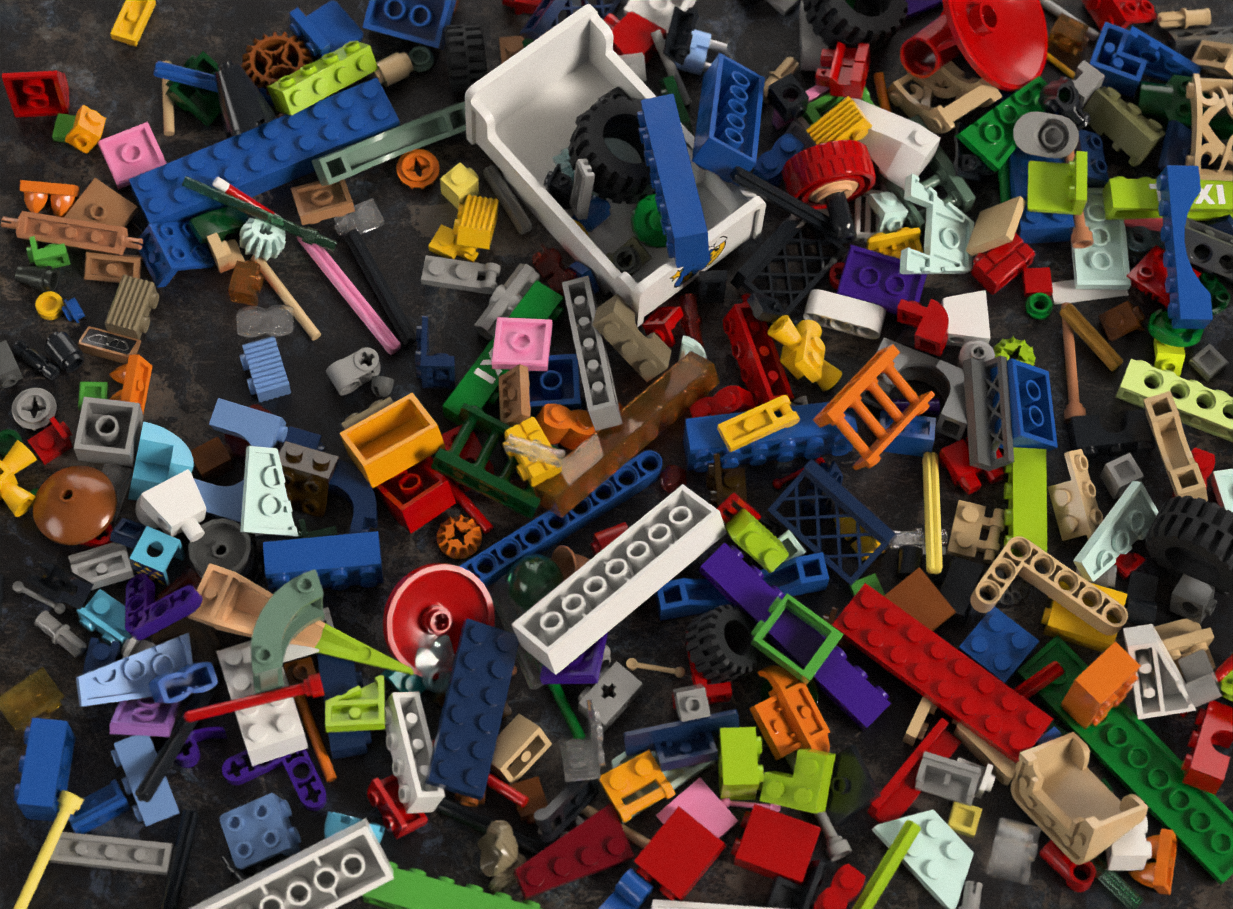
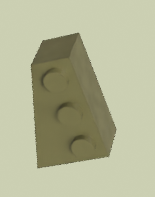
[1082,87,1166,167]

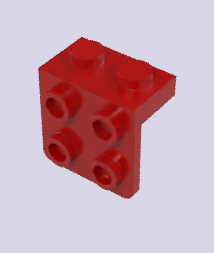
[1081,0,1157,31]

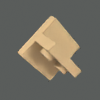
[1154,618,1216,679]

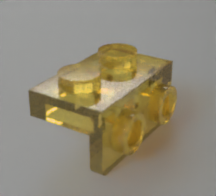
[0,667,64,731]

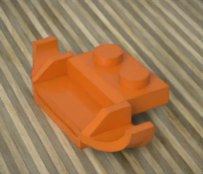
[749,665,830,760]

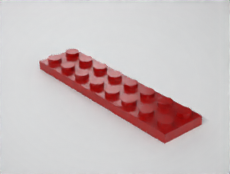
[832,583,1053,764]

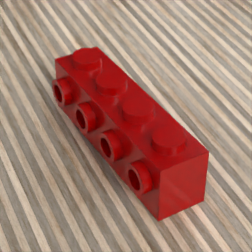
[723,303,794,407]

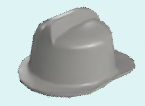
[1013,112,1079,158]

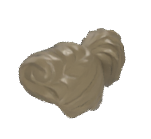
[478,820,527,894]

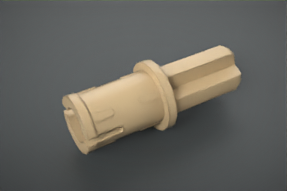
[1157,8,1211,29]
[763,57,799,104]

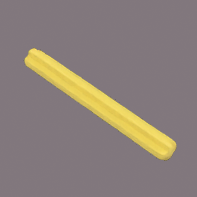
[922,452,943,574]

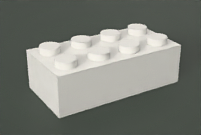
[216,641,308,766]

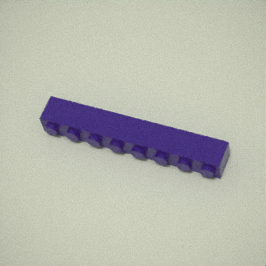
[699,542,891,732]

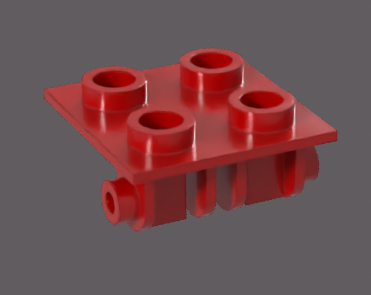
[1126,245,1201,309]

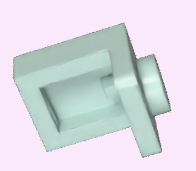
[867,192,908,234]

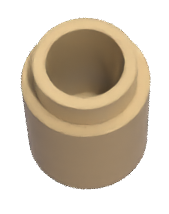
[372,52,414,87]

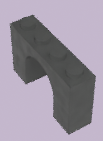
[860,338,967,441]

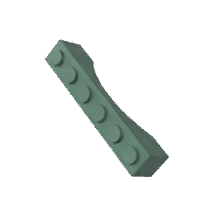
[312,102,466,186]

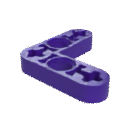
[125,573,203,640]
[222,749,327,811]

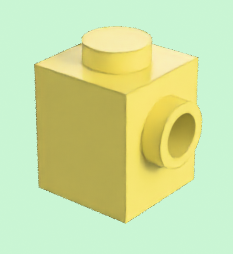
[440,162,479,209]

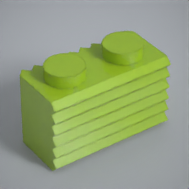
[725,509,789,573]

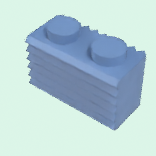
[239,336,291,403]

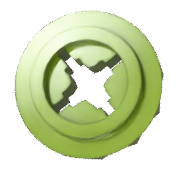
[993,336,1036,366]

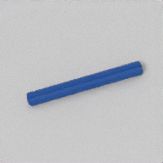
[154,61,274,106]

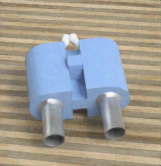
[664,29,728,76]

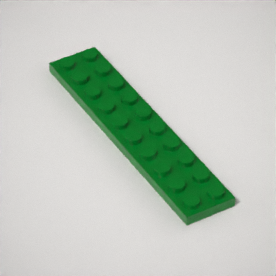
[1016,635,1233,885]

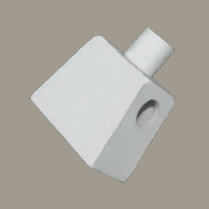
[941,291,990,347]
[140,469,206,542]

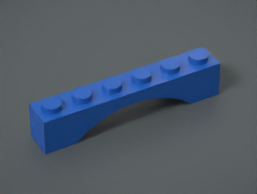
[1156,165,1213,329]
[654,552,829,621]

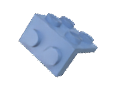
[220,793,301,869]

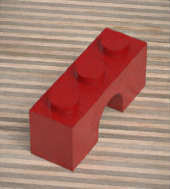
[1181,700,1233,795]

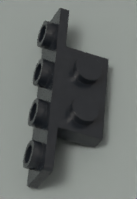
[763,859,825,909]

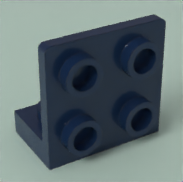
[415,316,456,389]

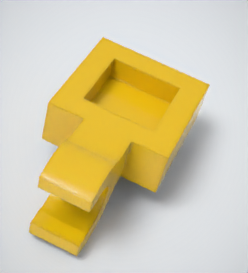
[428,224,479,262]

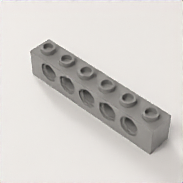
[562,276,623,431]

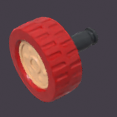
[782,140,876,244]

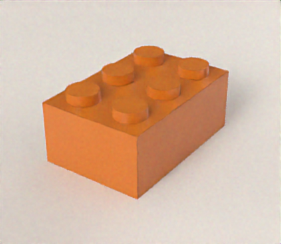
[1060,641,1141,730]

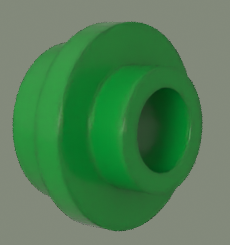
[1025,293,1053,319]

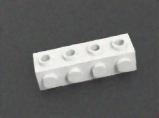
[385,692,445,814]

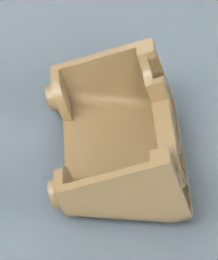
[1011,732,1148,865]

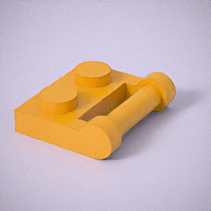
[598,750,675,823]

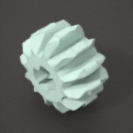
[239,215,286,262]

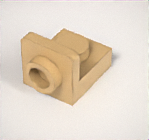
[207,233,245,273]

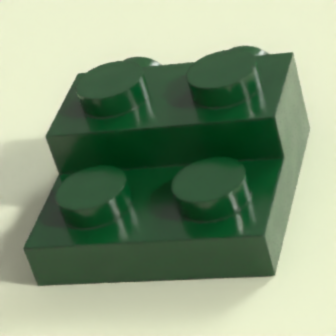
[165,51,221,127]

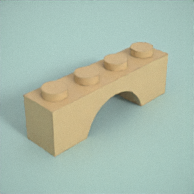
[1143,391,1208,501]

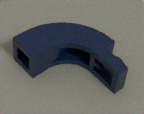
[328,460,378,534]

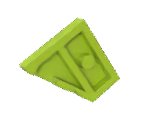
[325,675,385,732]

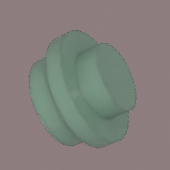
[408,46,434,72]

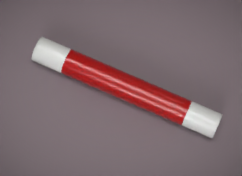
[212,176,286,228]

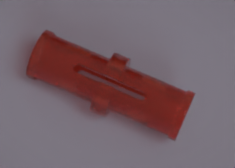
[679,293,704,347]

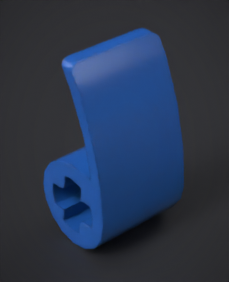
[598,868,654,909]

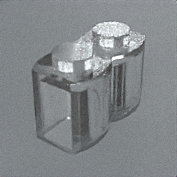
[236,305,294,337]

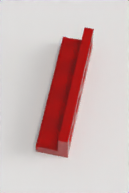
[867,718,962,824]

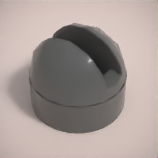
[371,376,394,397]

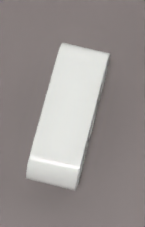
[803,289,886,339]

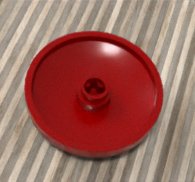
[383,563,495,679]

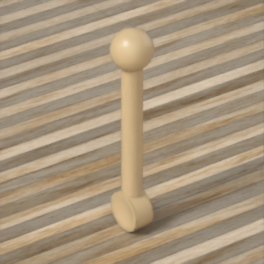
[626,658,685,678]

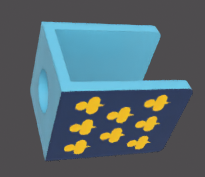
[129,526,185,589]

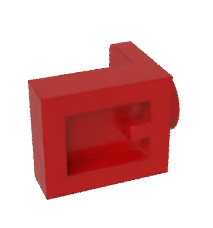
[643,306,684,347]
[27,416,73,465]

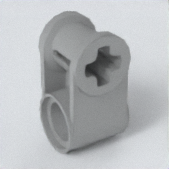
[326,347,381,395]

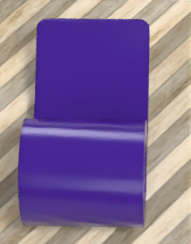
[175,727,227,768]

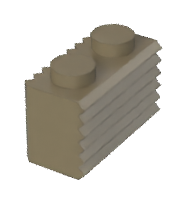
[105,274,159,340]

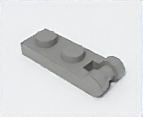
[421,255,501,294]

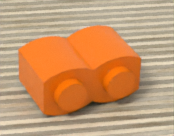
[535,404,597,450]

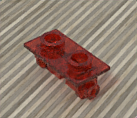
[532,244,578,299]

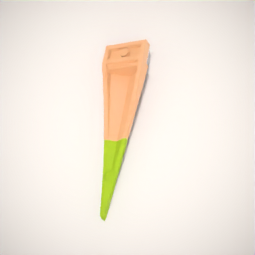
[187,563,414,675]

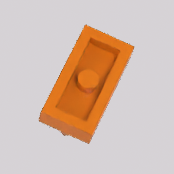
[20,180,80,217]
[109,354,152,414]
[1129,829,1178,895]

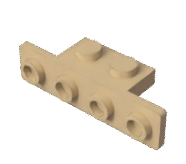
[1048,449,1104,541]

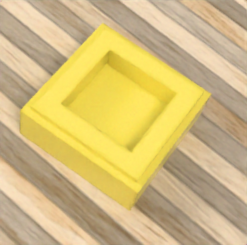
[947,801,982,838]

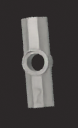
[474,263,540,340]

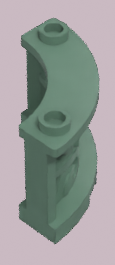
[251,570,325,694]

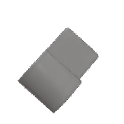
[1178,650,1223,707]

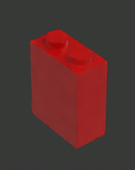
[731,804,821,886]
[634,806,726,901]

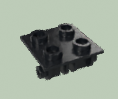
[953,122,998,182]

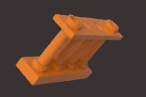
[813,344,935,471]

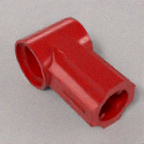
[1039,840,1096,892]

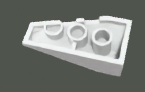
[843,97,940,190]

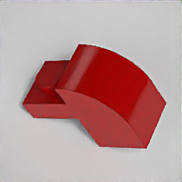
[897,299,949,357]

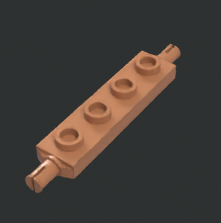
[1,211,143,256]

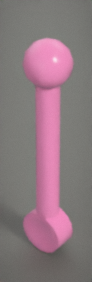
[721,798,781,812]

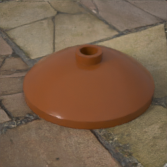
[33,465,117,545]

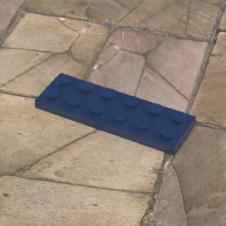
[425,618,519,800]

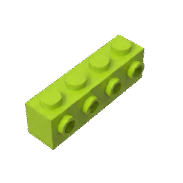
[267,41,378,116]
[1004,447,1047,557]

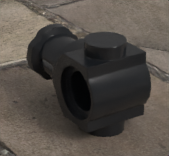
[1038,76,1091,131]

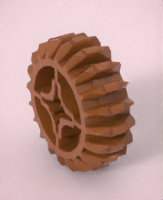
[241,31,313,96]

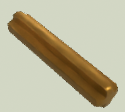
[1059,303,1123,371]

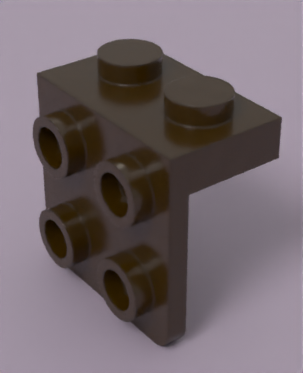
[279,441,339,517]

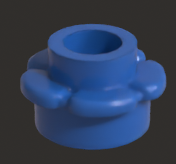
[61,297,85,323]

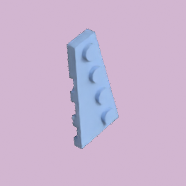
[76,633,193,707]

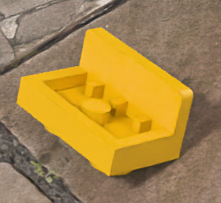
[865,227,924,259]

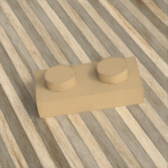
[903,697,937,746]

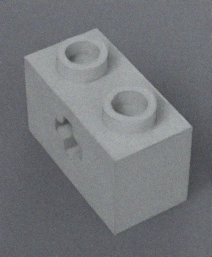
[578,661,643,733]

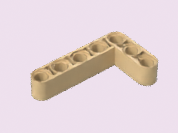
[970,536,1128,636]

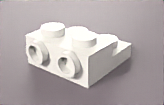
[624,0,696,37]

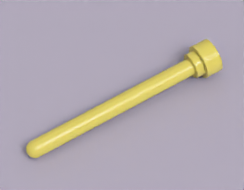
[14,790,84,909]

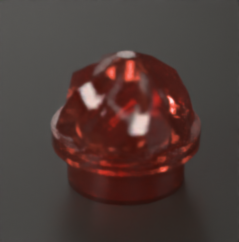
[660,465,687,493]

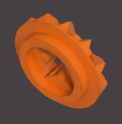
[397,149,440,189]
[437,515,482,559]

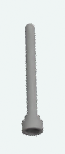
[784,751,852,861]

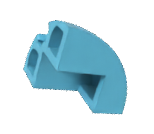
[128,422,194,500]

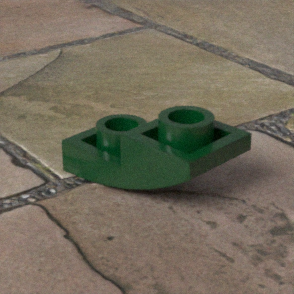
[188,205,249,243]

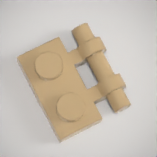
[946,500,1005,564]

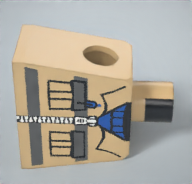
[1191,40,1233,79]

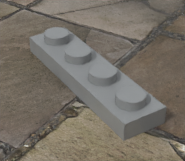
[49,832,173,875]

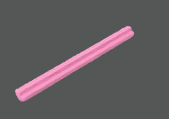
[297,228,401,355]

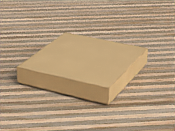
[965,196,1026,256]

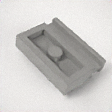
[68,542,134,590]

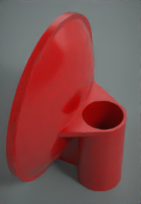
[900,0,1048,92]

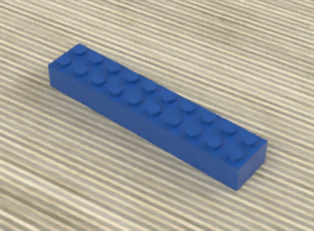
[129,78,400,225]

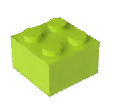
[717,727,764,800]

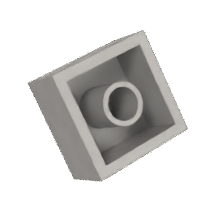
[74,397,144,467]

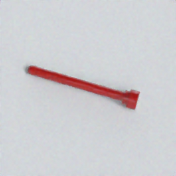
[183,673,325,722]

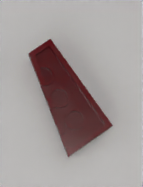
[513,802,634,900]

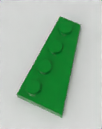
[956,76,1048,172]

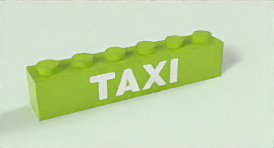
[1102,176,1233,221]

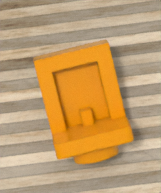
[65,105,106,154]

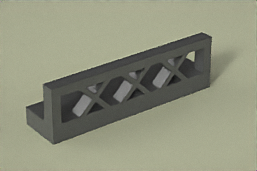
[1167,26,1233,63]
[963,356,1014,471]

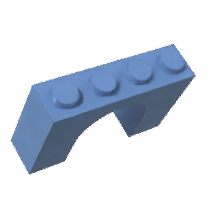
[193,398,288,525]

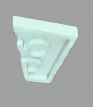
[240,446,298,537]

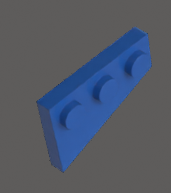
[1122,26,1202,82]

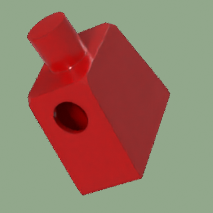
[603,12,667,64]

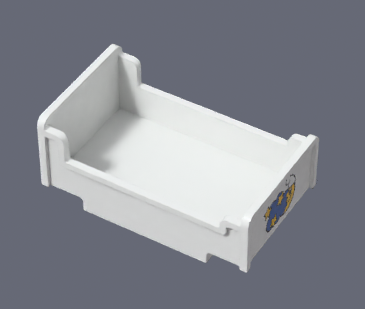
[465,4,766,328]

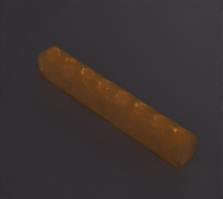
[533,351,720,518]

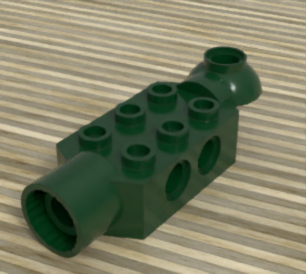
[1134,75,1233,140]

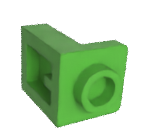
[26,236,71,269]

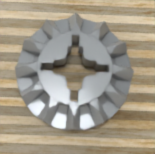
[12,388,58,431]

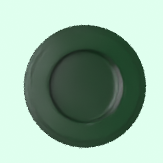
[0,429,23,458]

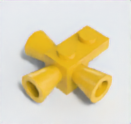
[767,315,842,391]
[0,440,37,517]

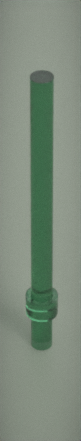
[182,176,337,252]

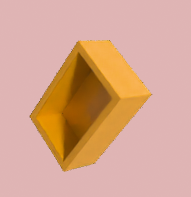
[339,393,445,489]

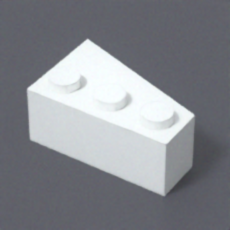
[1123,624,1196,719]

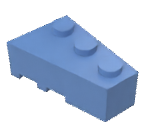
[111,735,180,826]

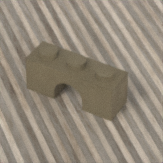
[593,294,672,382]

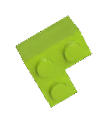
[760,748,836,813]

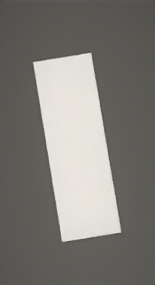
[1052,280,1128,305]

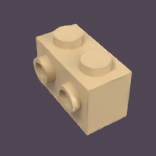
[490,714,552,785]

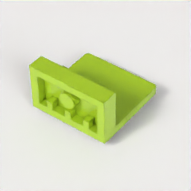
[1027,151,1087,215]

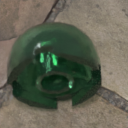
[506,554,564,611]

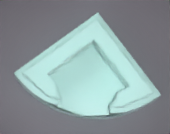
[678,335,707,367]

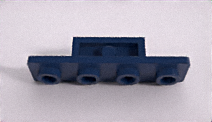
[623,709,739,772]

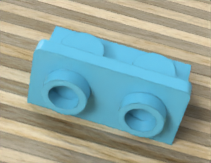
[76,589,132,647]

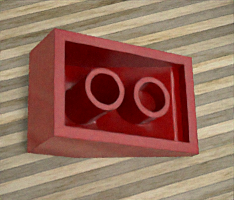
[2,71,69,118]
[373,459,456,534]

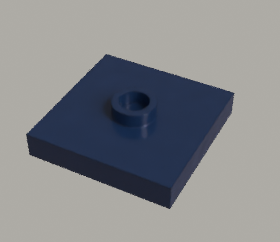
[1158,120,1210,171]

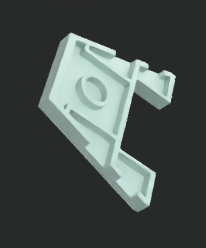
[900,174,974,274]

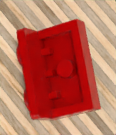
[367,774,428,839]

